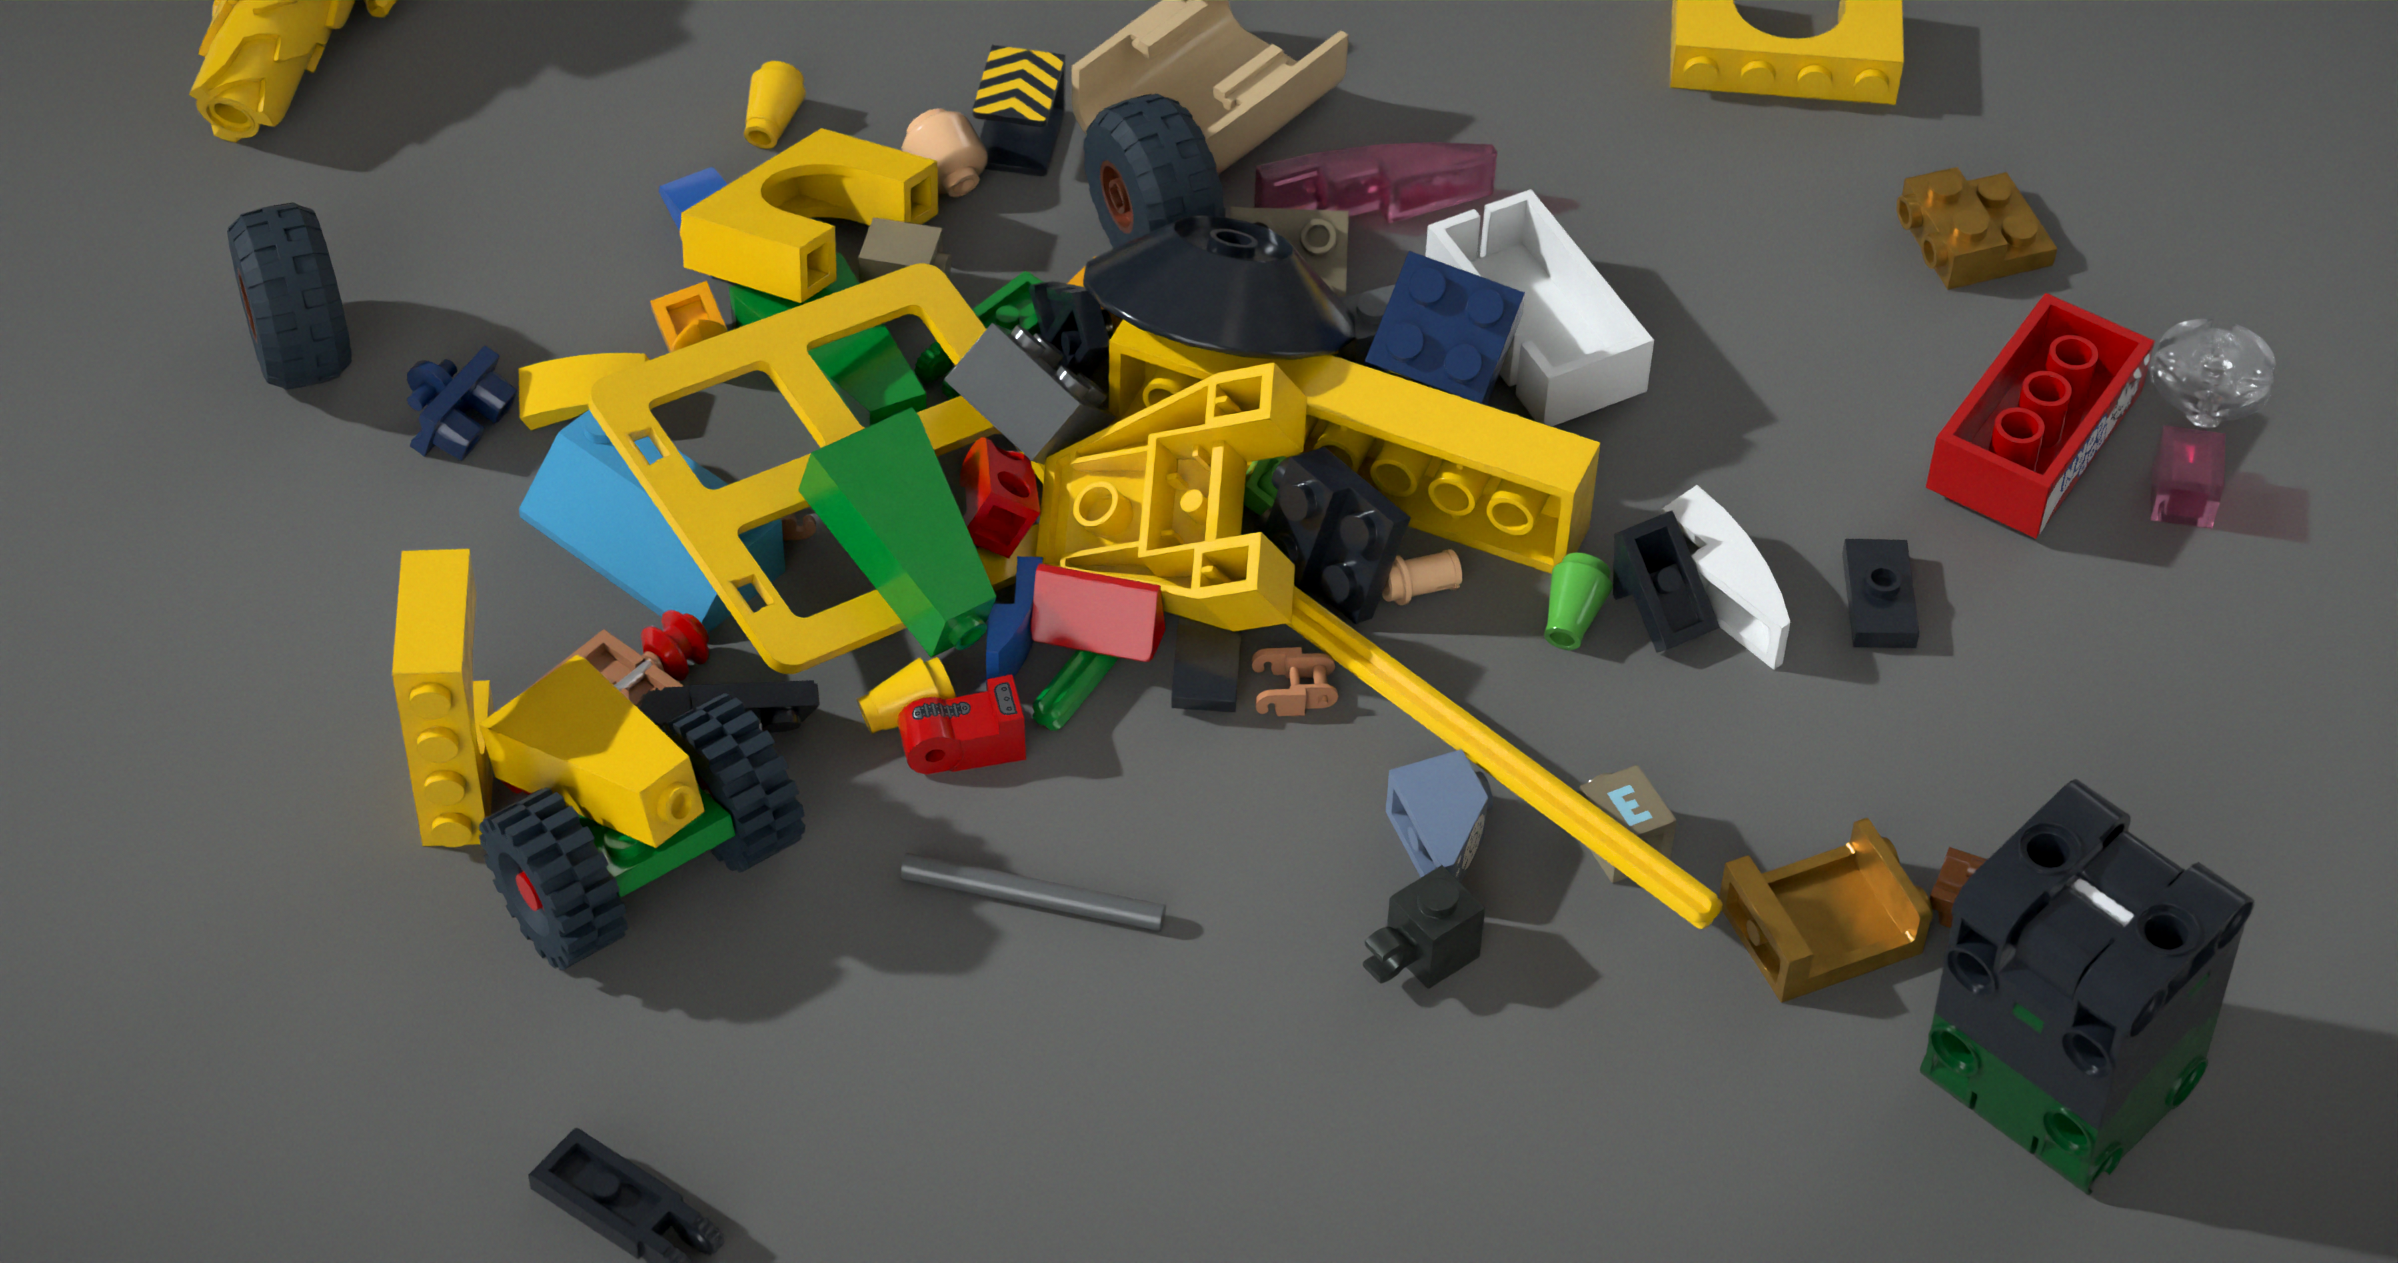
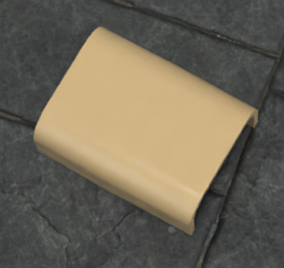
[1072,0,1348,174]

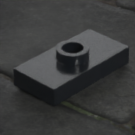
[1842,539,1919,648]

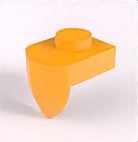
[650,281,728,353]

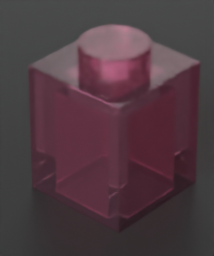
[2150,425,2225,529]

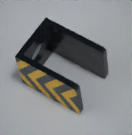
[973,45,1066,177]

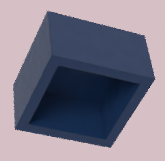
[1365,251,1525,406]

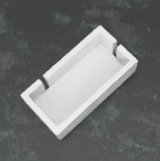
[1425,189,1654,427]

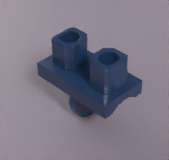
[407,345,517,461]

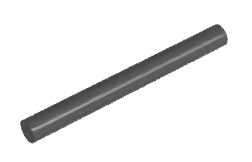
[901,853,1166,931]

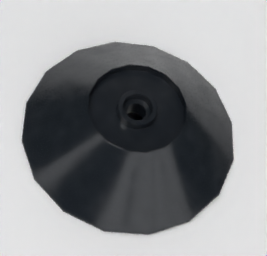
[1083,215,1356,360]

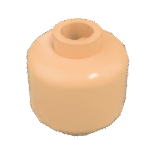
[902,108,988,197]

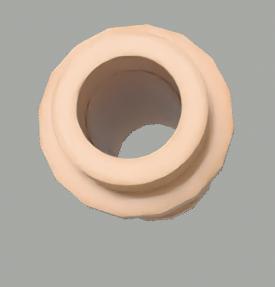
[1382,549,1462,605]

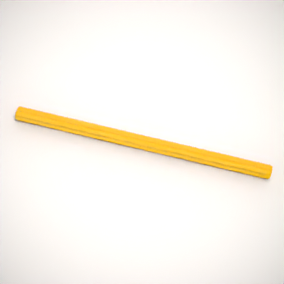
[1286,586,1723,929]

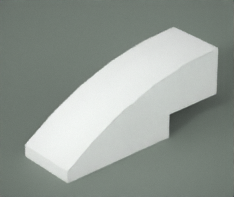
[1661,485,1790,670]

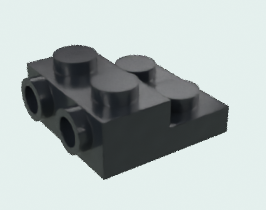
[1253,447,1411,624]

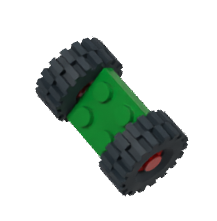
[479,693,806,970]

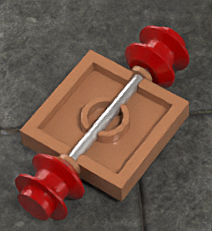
[501,610,709,795]

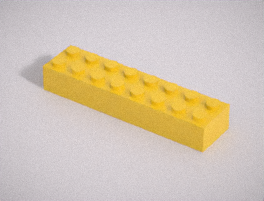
[1108,320,1601,574]

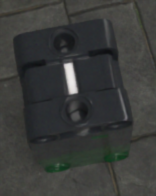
[1920,779,2255,1195]

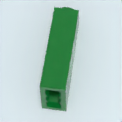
[729,252,927,428]
[798,407,997,658]

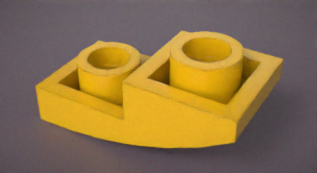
[518,353,652,430]

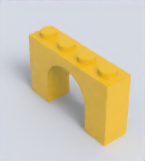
[1670,0,1904,105]
[680,128,938,303]
[392,549,495,847]

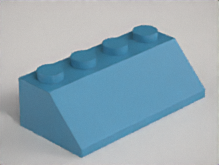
[519,410,785,633]

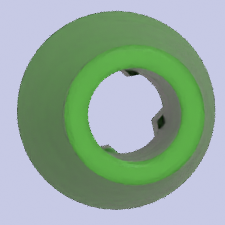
[1544,553,1613,650]

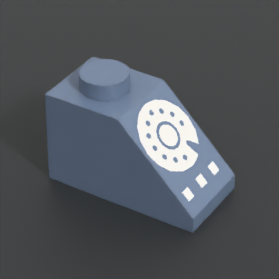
[1386,749,1493,883]

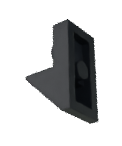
[1612,510,1720,653]

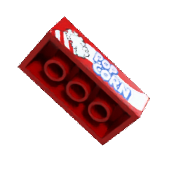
[1926,292,2155,539]

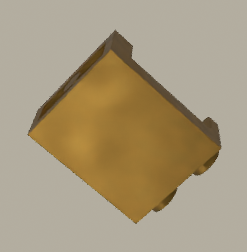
[1719,817,1933,1003]

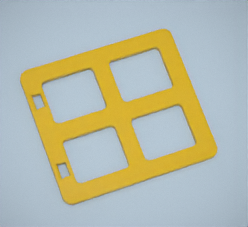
[588,263,1045,674]

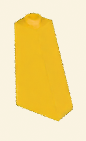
[479,655,705,848]

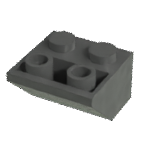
[944,323,1116,465]

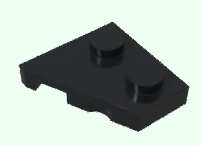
[1029,281,1114,378]

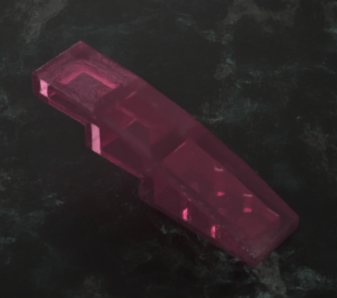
[1254,142,1497,224]

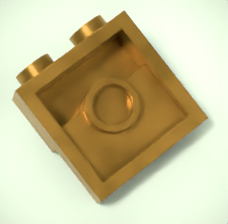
[1896,167,2057,290]

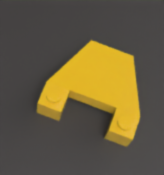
[1036,362,1307,632]

